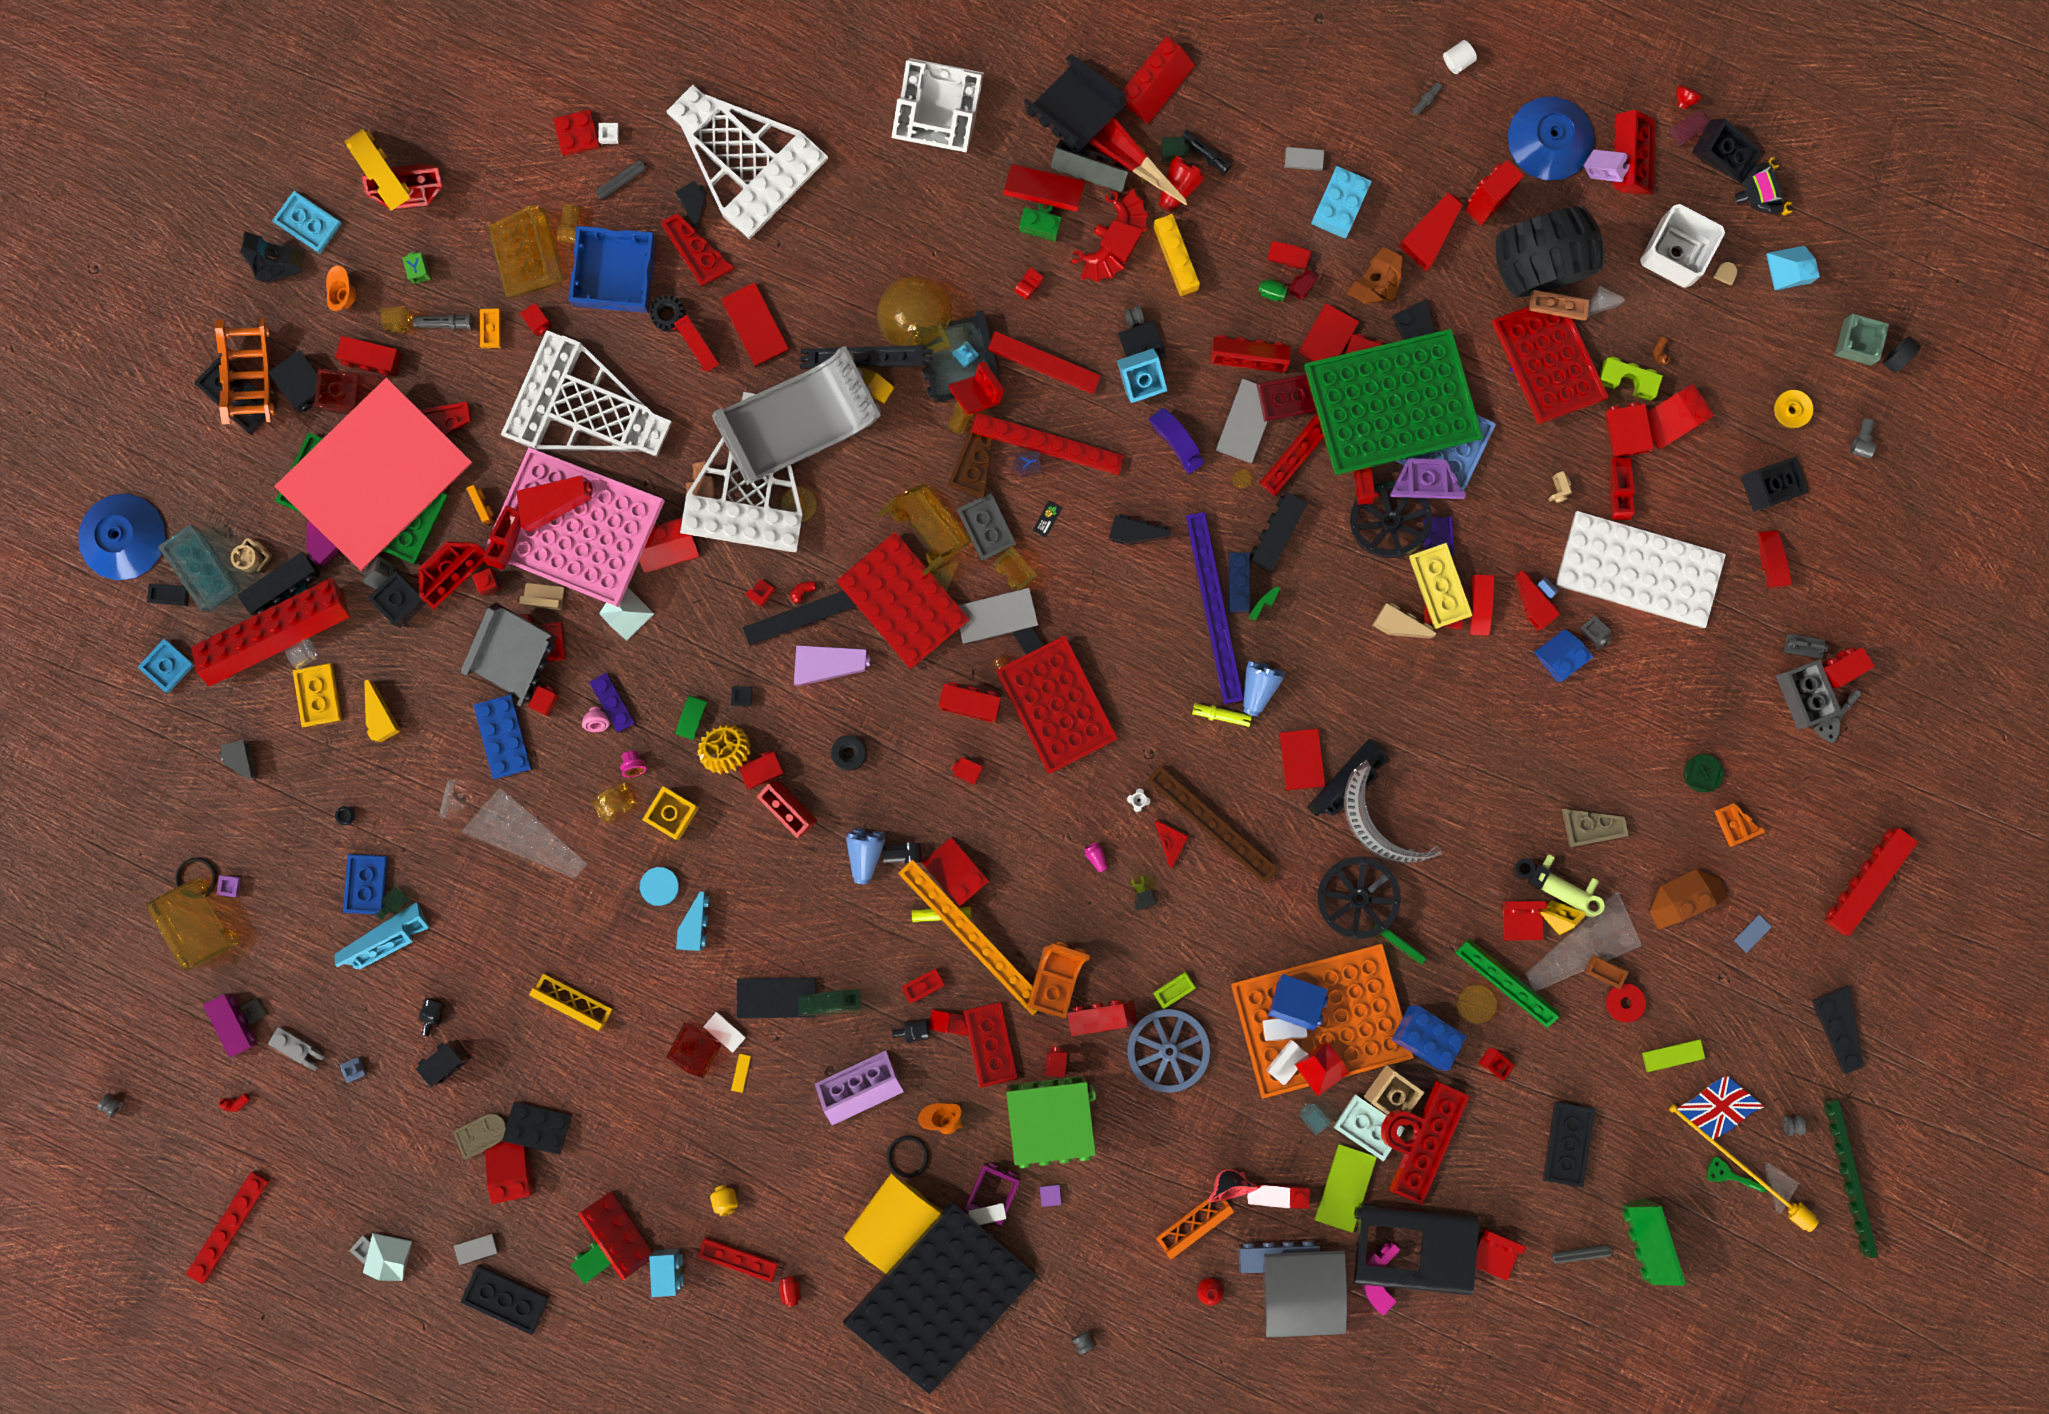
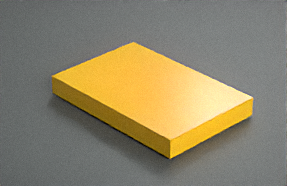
[293,663,342,727]

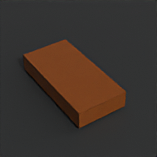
[1584,954,1629,990]

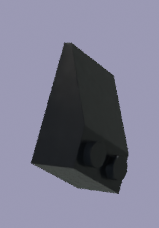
[1692,118,1762,184]
[1740,457,1809,512]

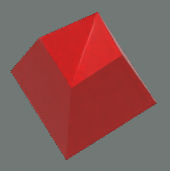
[1294,1041,1349,1096]

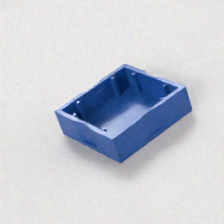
[568,226,657,313]

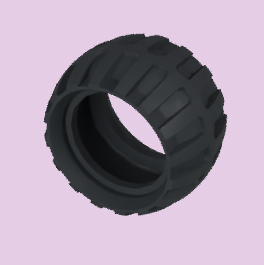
[1495,206,1604,298]

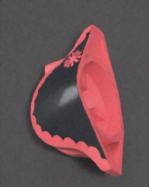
[1208,1169,1258,1202]

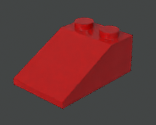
[1647,383,1714,450]
[922,837,989,907]
[485,1141,535,1205]

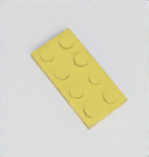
[1409,543,1472,629]

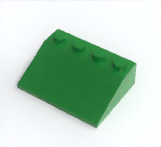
[1622,1198,1686,1286]

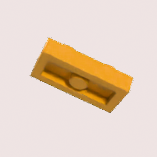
[480,309,501,348]
[466,485,494,525]

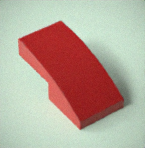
[1267,241,1312,270]

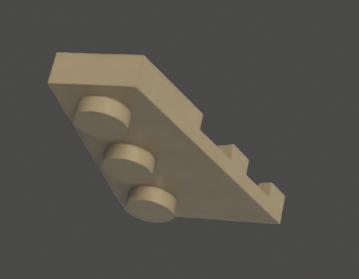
[1561,809,1629,847]

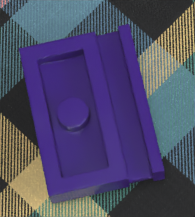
[1423,517,1454,556]

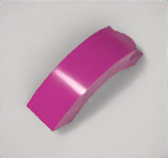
[1362,1242,1400,1316]

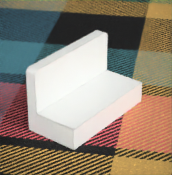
[1266,1040,1308,1085]

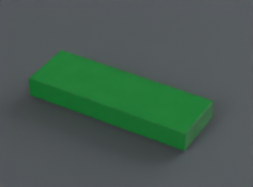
[1372,924,1426,965]

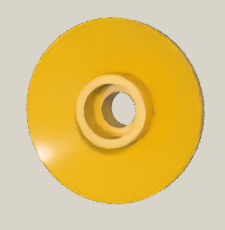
[1774,390,1813,428]

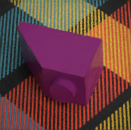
[306,521,341,567]

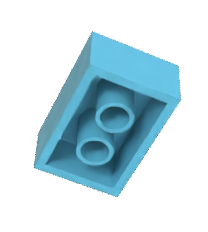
[1311,166,1372,239]

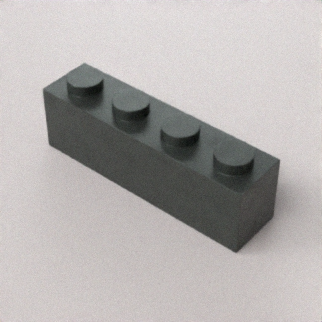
[1050,139,1130,192]

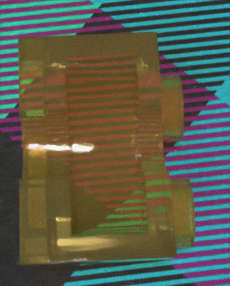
[994,546,1037,590]
[591,783,636,823]

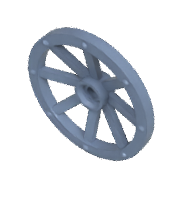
[1127,1009,1210,1093]

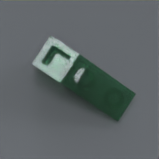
[798,990,861,1016]

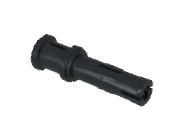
[1181,129,1233,176]

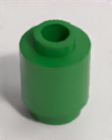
[1258,278,1288,302]

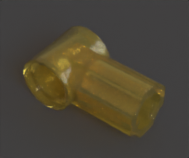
[557,204,580,244]
[947,401,975,435]

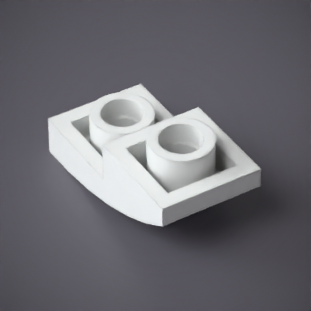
[1263,1019,1307,1041]

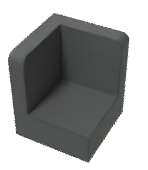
[362,556,395,589]

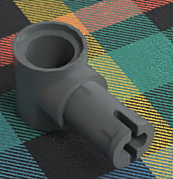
[1850,419,1876,459]

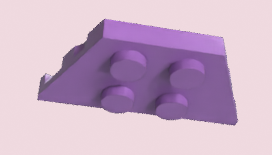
[1390,458,1466,499]

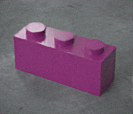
[203,993,257,1058]

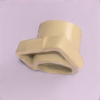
[231,538,272,573]

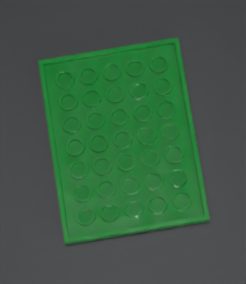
[1304,329,1483,476]

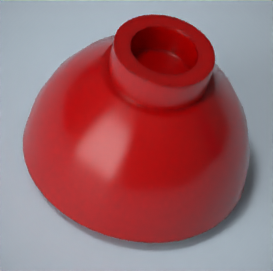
[1676,85,1702,110]
[1197,1277,1224,1306]

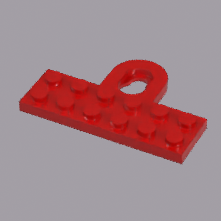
[1381,1081,1470,1205]

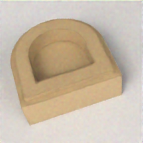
[1713,262,1737,286]

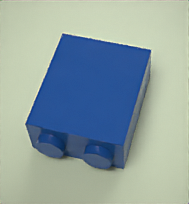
[1268,974,1328,1031]

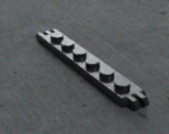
[800,345,933,369]

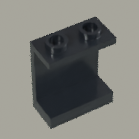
[268,350,332,413]

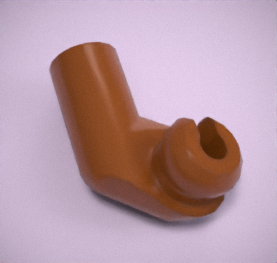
[1653,337,1670,365]

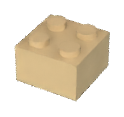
[1364,1065,1424,1115]

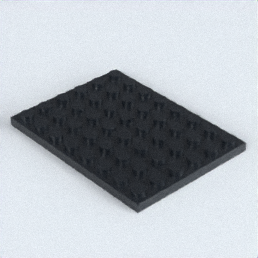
[843,1201,1037,1394]

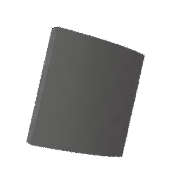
[1262,1251,1347,1338]

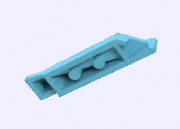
[334,902,429,969]

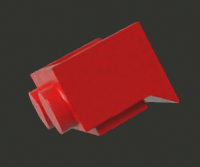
[1042,1046,1067,1077]

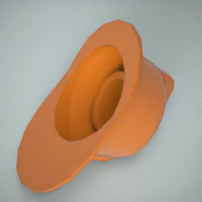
[326,265,356,311]
[918,1103,963,1135]

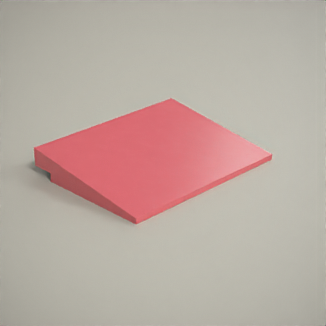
[274,378,473,571]

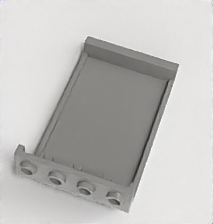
[712,346,881,485]

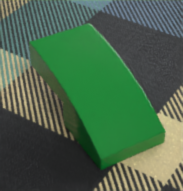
[1248,587,1280,622]
[675,695,708,740]

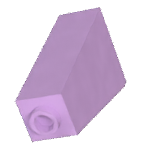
[794,646,871,686]

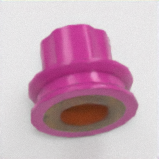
[620,750,647,778]

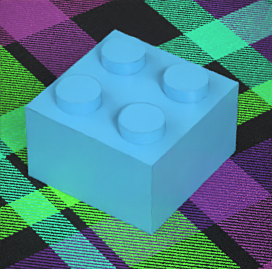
[1117,348,1167,403]
[649,1249,685,1297]

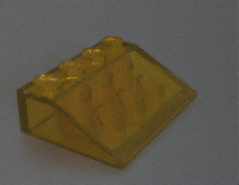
[488,205,564,298]

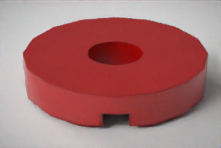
[1605,983,1646,1022]

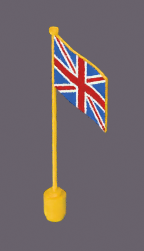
[1669,1076,1819,1232]

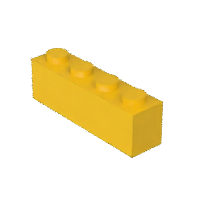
[1153,214,1200,297]

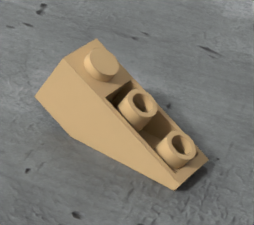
[1372,603,1436,639]

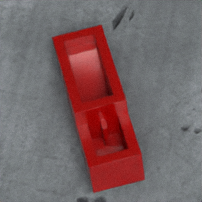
[1610,458,1635,520]
[483,506,521,570]
[1757,530,1791,588]
[1469,575,1494,636]

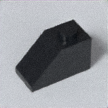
[675,181,707,229]

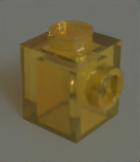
[380,306,412,334]

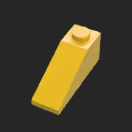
[364,680,401,743]

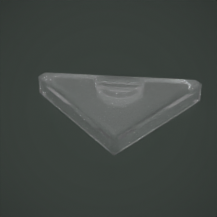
[1765,1162,1799,1214]

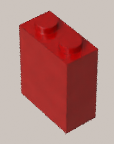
[1605,402,1654,458]

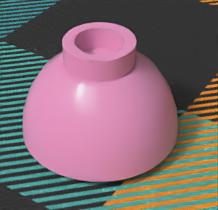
[582,707,610,732]

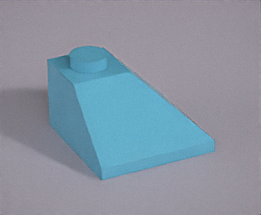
[1766,246,1820,290]

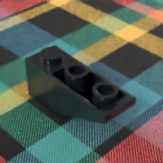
[1108,514,1171,546]

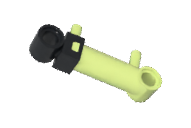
[1513,854,1605,917]

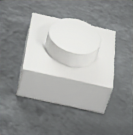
[599,123,619,144]

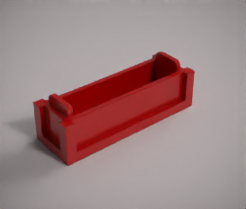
[673,315,719,372]
[1353,467,1378,505]

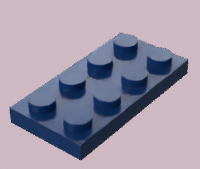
[473,694,532,780]

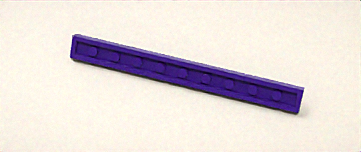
[1186,512,1243,704]

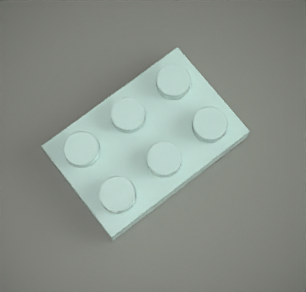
[1333,1094,1405,1161]

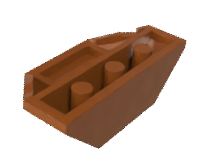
[1649,869,1728,930]

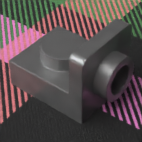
[1580,616,1612,650]

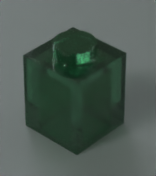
[1161,137,1189,162]

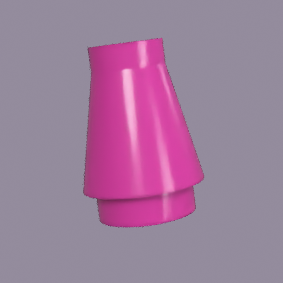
[1084,842,1108,872]

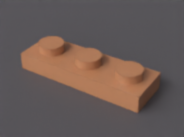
[1529,290,1589,321]

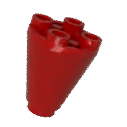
[1158,155,1206,212]

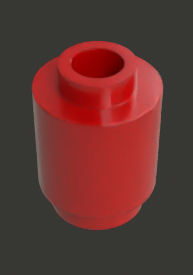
[778,1276,802,1307]

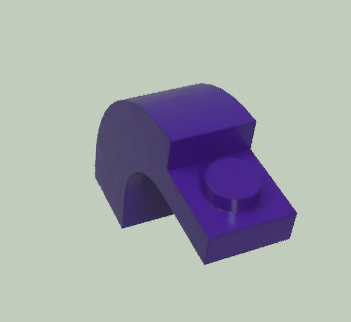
[1148,407,1204,474]

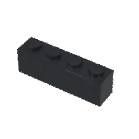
[1249,492,1307,573]
[237,552,320,616]

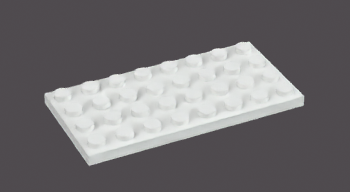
[1555,511,1726,628]

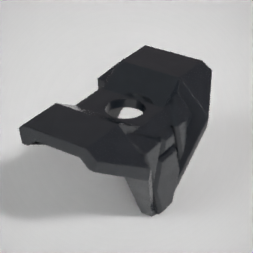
[240,231,304,283]

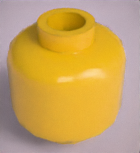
[710,1185,738,1216]

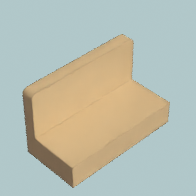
[519,583,564,610]

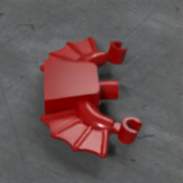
[1071,188,1149,283]

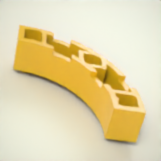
[344,129,411,211]

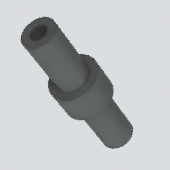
[1413,82,1442,115]

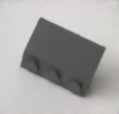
[1776,659,1842,730]

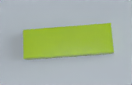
[1642,1039,1705,1072]

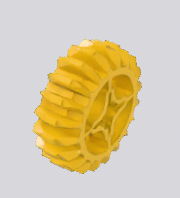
[698,724,751,775]

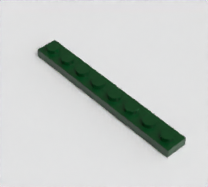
[1824,1098,1878,1258]

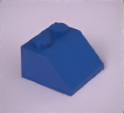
[1534,629,1593,683]

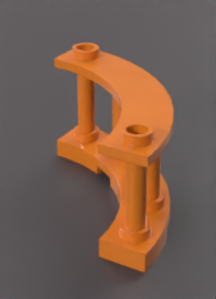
[215,318,275,424]

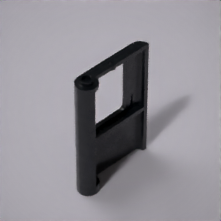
[1354,1203,1479,1296]

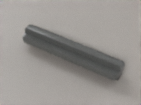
[595,160,646,200]
[1552,1245,1611,1264]

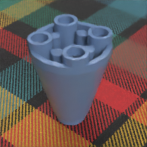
[1243,661,1285,717]
[846,828,885,884]

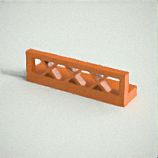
[1155,1197,1234,1260]

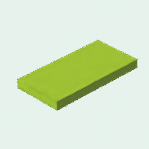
[1314,1144,1377,1233]

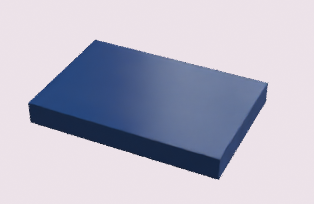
[343,854,388,915]

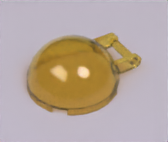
[877,276,952,357]

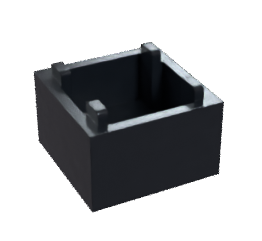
[368,571,426,628]
[416,1041,471,1087]

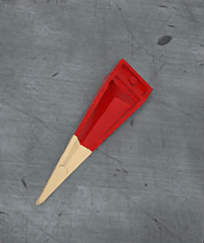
[1088,117,1187,205]

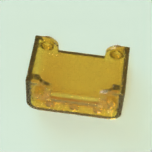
[146,877,238,971]

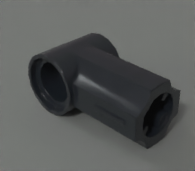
[883,843,922,863]

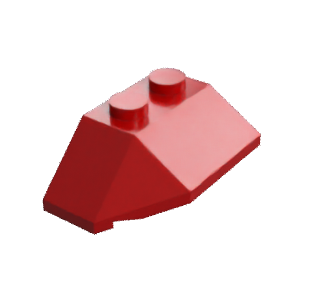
[361,164,443,209]
[418,541,486,610]

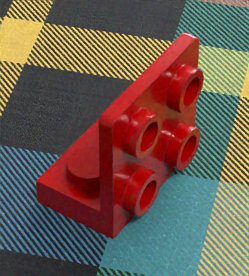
[949,361,1004,415]
[1502,901,1547,941]
[1476,1228,1526,1281]

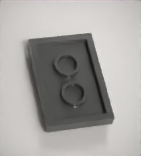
[957,493,1016,562]

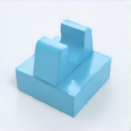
[952,341,979,369]

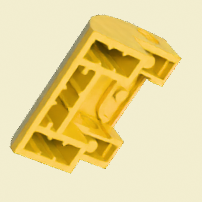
[844,1173,943,1274]

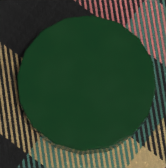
[1683,754,1724,793]

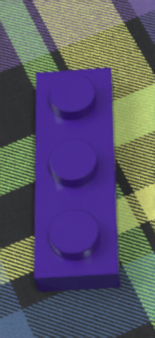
[589,673,635,733]

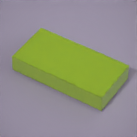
[1153,971,1196,1009]

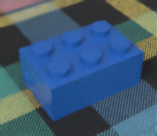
[1391,1006,1467,1071]

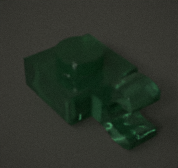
[376,886,410,920]

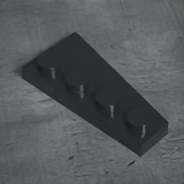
[1391,299,1435,340]
[1811,985,1864,1074]

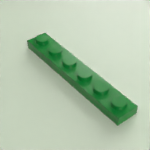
[1455,938,1561,1028]

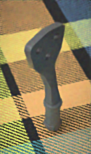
[1814,689,1862,743]

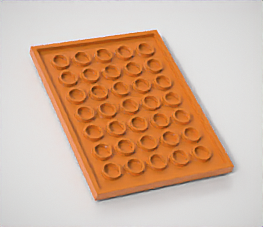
[1231,944,1414,1099]

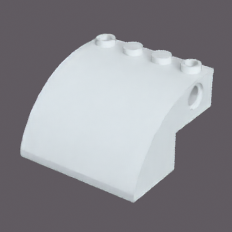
[892,58,984,152]

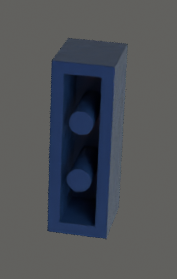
[1228,552,1249,613]

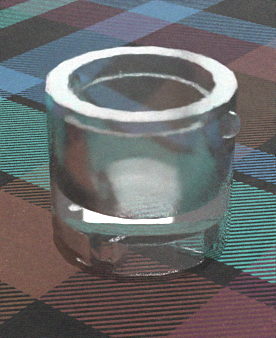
[285,638,319,670]

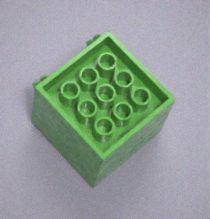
[1006,1076,1096,1168]

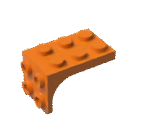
[1027,942,1091,1019]

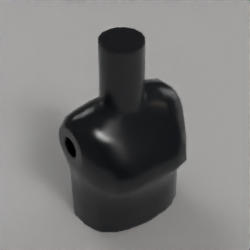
[418,998,445,1036]
[892,1018,929,1043]

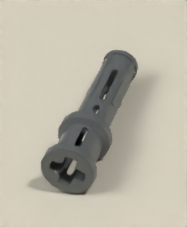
[413,313,474,331]

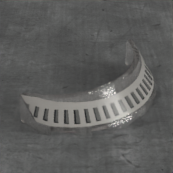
[1344,760,1443,863]

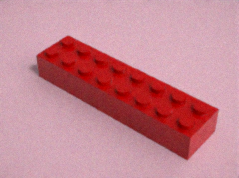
[191,578,350,687]

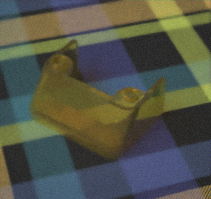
[877,484,970,575]

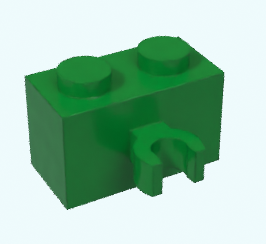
[1019,203,1061,242]

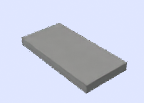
[1216,379,1267,464]
[959,588,1039,644]

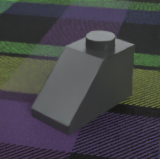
[219,740,258,780]

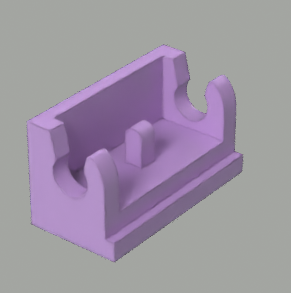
[1584,150,1630,182]

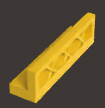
[529,973,613,1031]

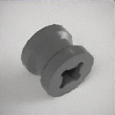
[1124,305,1144,328]
[97,1093,123,1118]
[1783,1115,1806,1136]
[1072,1330,1097,1354]

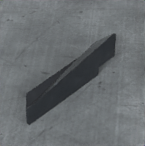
[1307,739,1390,816]

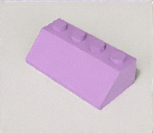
[815,1051,904,1125]

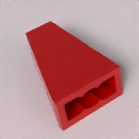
[1399,192,1462,272]
[516,475,593,532]

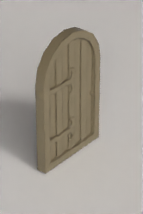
[453,1114,506,1160]

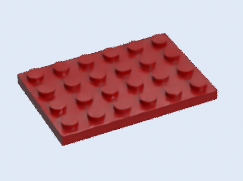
[1491,306,1608,425]
[836,532,970,670]
[995,635,1118,774]

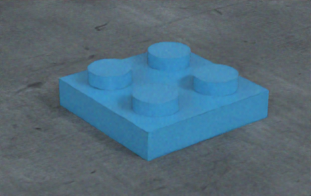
[138,639,195,693]

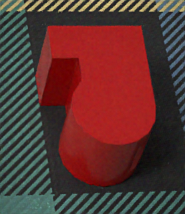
[1014,267,1044,301]

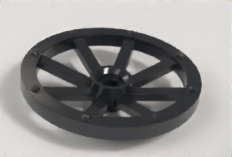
[1350,481,1432,558]
[1318,857,1401,939]

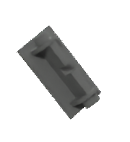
[1784,634,1828,659]

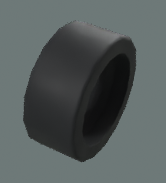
[1883,336,1921,373]

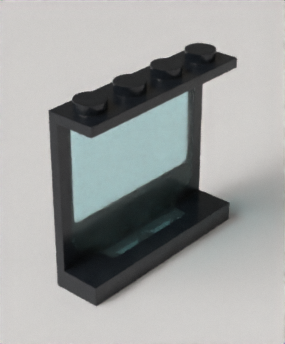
[914,310,1001,403]

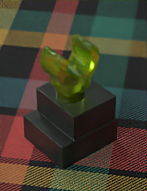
[1131,876,1156,911]

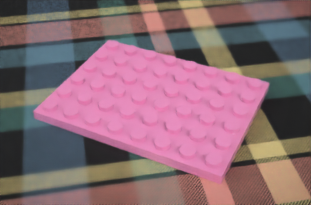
[484,448,665,608]

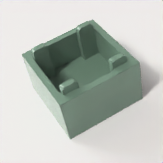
[1834,314,1889,366]

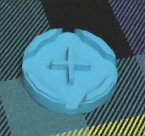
[640,867,679,906]

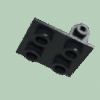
[1118,321,1166,359]

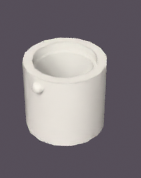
[1443,40,1477,74]

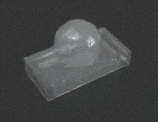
[439,779,467,819]

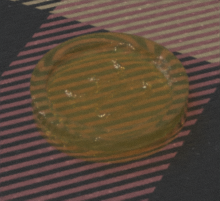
[1232,469,1252,489]

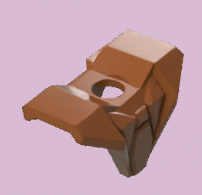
[1347,247,1403,305]

